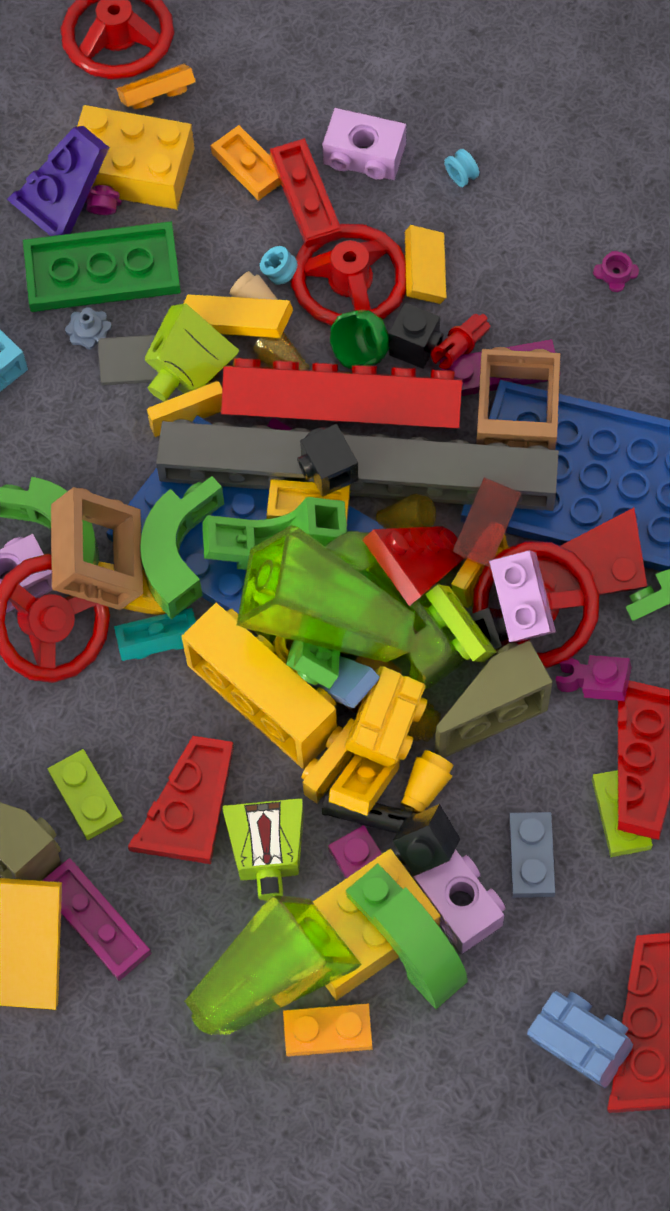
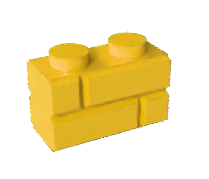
[344,666,427,767]

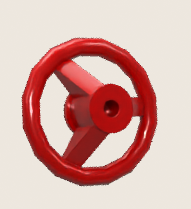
[60,0,174,80]
[291,224,406,326]
[472,541,600,669]
[0,554,110,683]

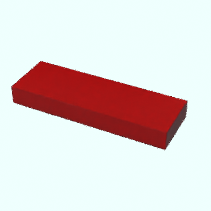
[270,138,342,248]

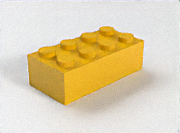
[181,603,337,770]

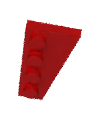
[618,680,670,840]

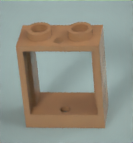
[476,347,560,450]
[51,487,143,610]

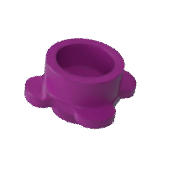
[85,185,122,215]
[593,251,639,292]

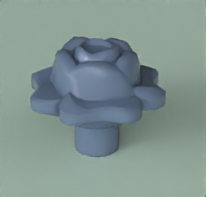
[65,307,112,349]

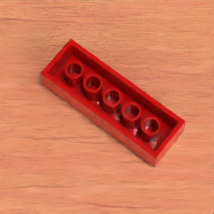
[221,358,462,428]

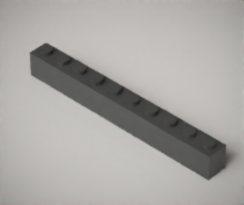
[156,419,559,511]

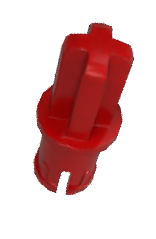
[431,314,490,369]

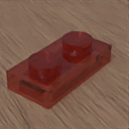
[453,478,521,569]

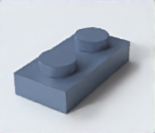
[509,812,555,898]

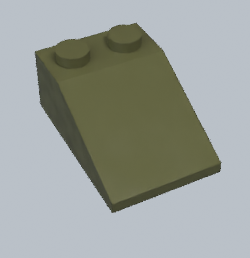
[434,640,553,758]
[0,802,61,881]

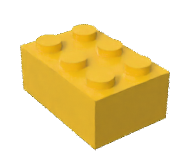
[77,105,195,210]
[286,848,441,1001]

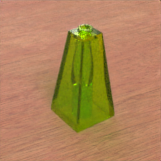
[237,525,415,662]
[184,895,362,1035]

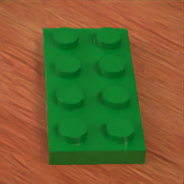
[23,221,181,312]

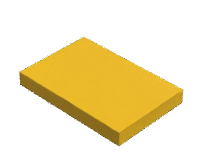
[0,878,62,1010]

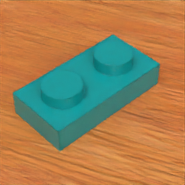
[114,608,196,661]

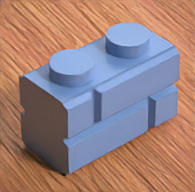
[527,991,633,1088]

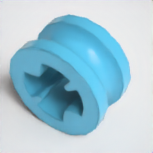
[444,149,479,187]
[260,246,297,285]

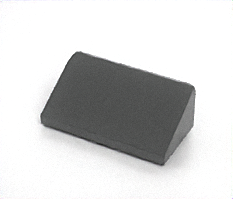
[98,335,158,386]

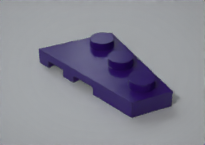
[7,126,110,236]

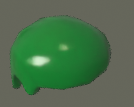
[330,310,389,369]

